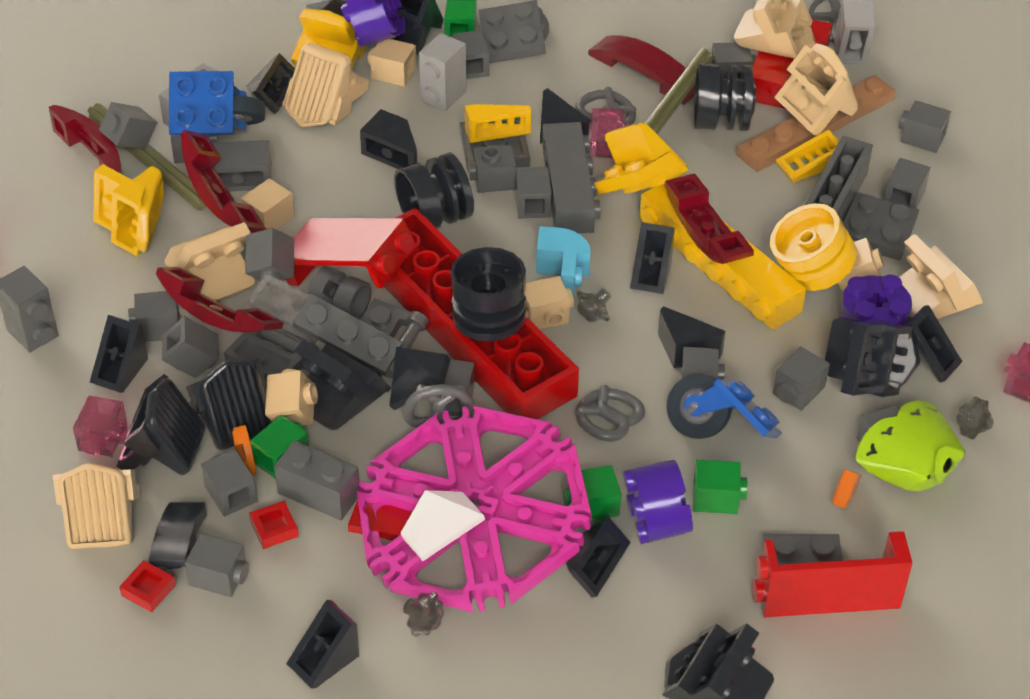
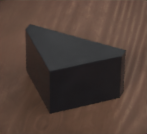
[658,306,726,369]
[90,315,148,393]
[286,600,359,688]

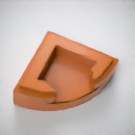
[232,425,257,476]
[832,470,862,509]

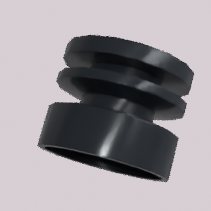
[694,63,756,131]
[394,152,474,228]
[450,247,526,342]

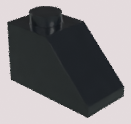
[360,109,417,169]

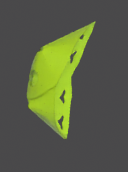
[856,400,966,492]

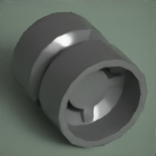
[307,266,372,319]

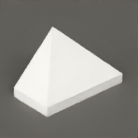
[401,490,485,561]

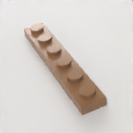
[736,75,896,172]

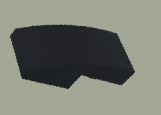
[149,502,207,569]

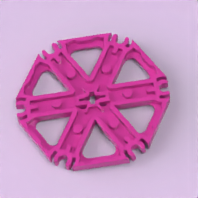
[356,405,592,613]

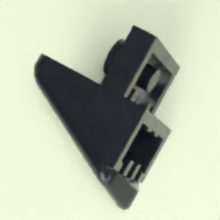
[390,0,444,55]
[825,318,920,397]
[295,340,391,430]
[186,358,272,451]
[116,374,205,475]
[662,623,774,699]

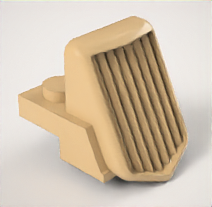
[734,0,816,59]
[282,42,369,127]
[774,43,858,136]
[164,222,255,302]
[899,234,983,319]
[53,463,141,549]

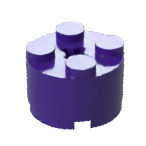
[341,0,406,47]
[839,275,912,325]
[623,460,693,544]

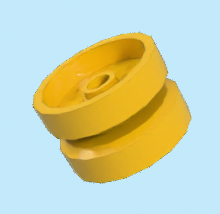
[770,203,857,291]

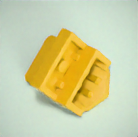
[291,8,367,71]
[594,123,689,195]
[93,164,164,256]

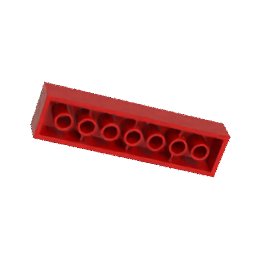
[365,208,579,419]

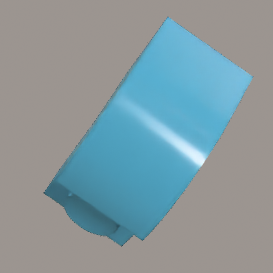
[536,226,590,298]

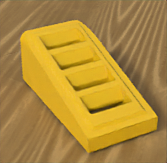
[464,104,531,143]
[776,129,839,183]

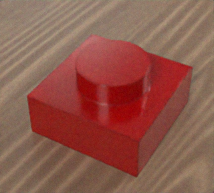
[249,500,299,549]
[119,560,176,612]

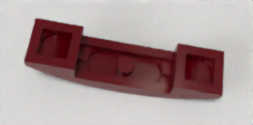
[588,35,695,105]
[48,105,123,175]
[180,130,266,233]
[665,173,754,264]
[156,267,284,333]

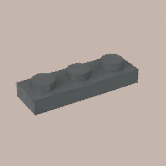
[292,293,403,376]

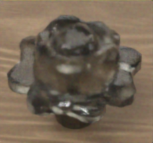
[577,287,611,322]
[956,396,994,440]
[403,592,444,637]

